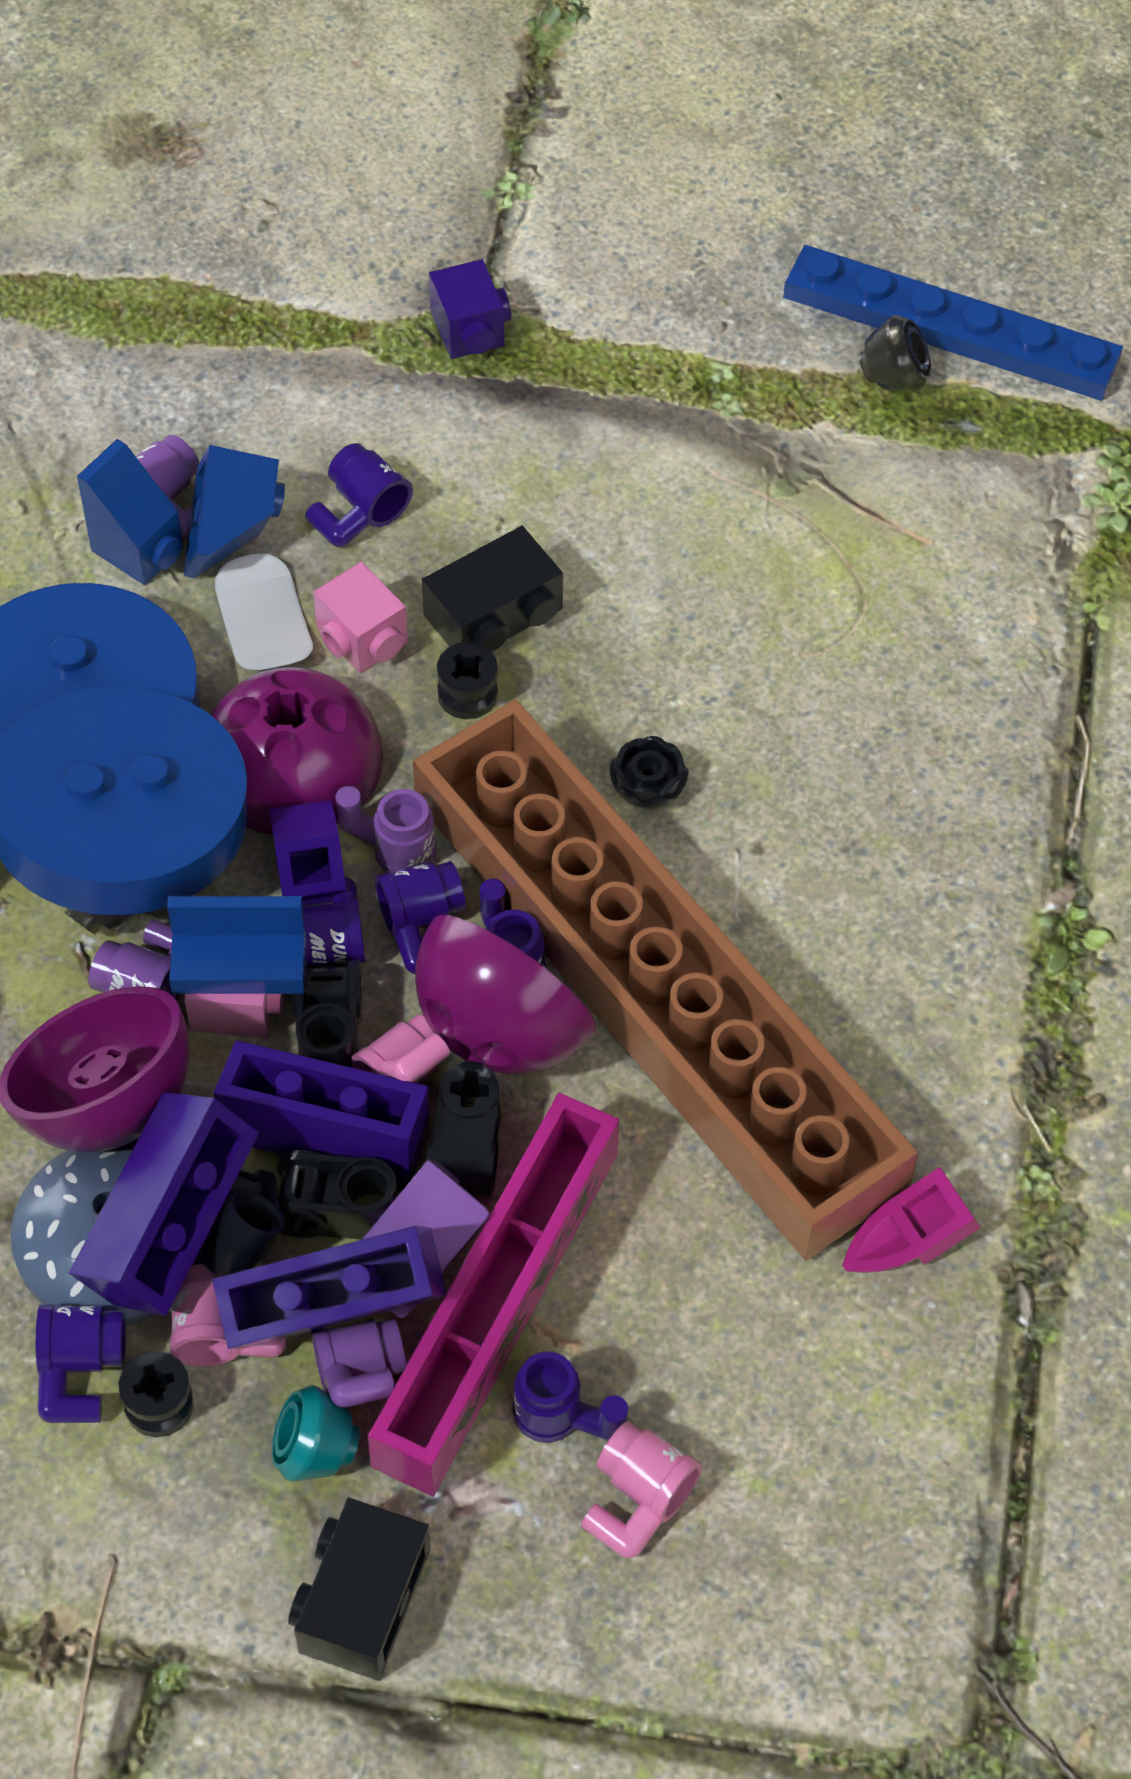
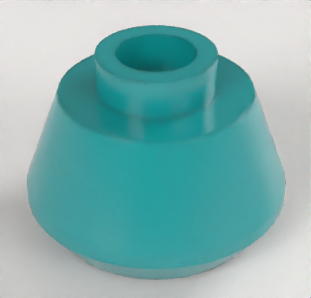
[272,1385,360,1482]

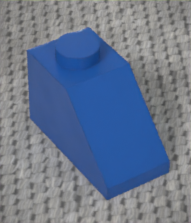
[77,439,184,586]
[183,445,285,578]

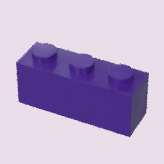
[213,1040,429,1185]
[68,1092,259,1316]
[212,1225,447,1349]

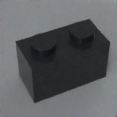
[422,525,563,652]
[288,1497,431,1681]

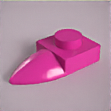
[842,1167,981,1273]

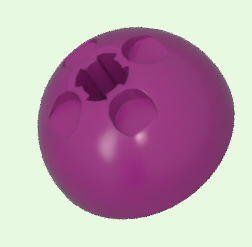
[211,667,383,835]
[415,915,596,1075]
[0,986,190,1152]

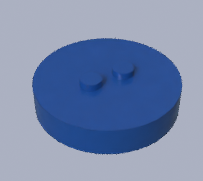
[0,583,201,741]
[0,686,247,915]

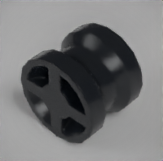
[437,642,498,720]
[118,1351,194,1438]

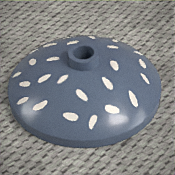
[11,1139,203,1325]

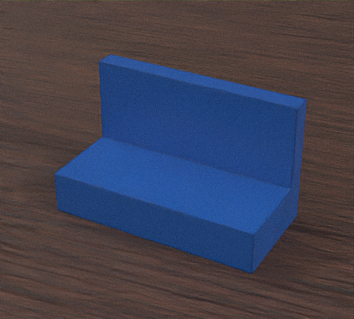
[167,896,306,994]

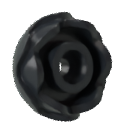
[610,736,689,809]

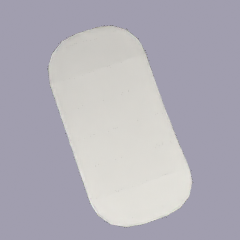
[215,553,313,670]

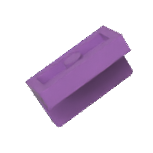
[363,1159,490,1318]

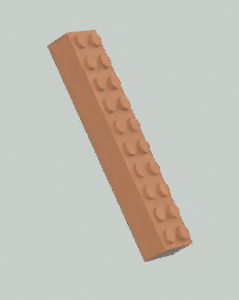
[413,699,918,1261]

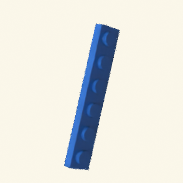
[783,245,1123,401]

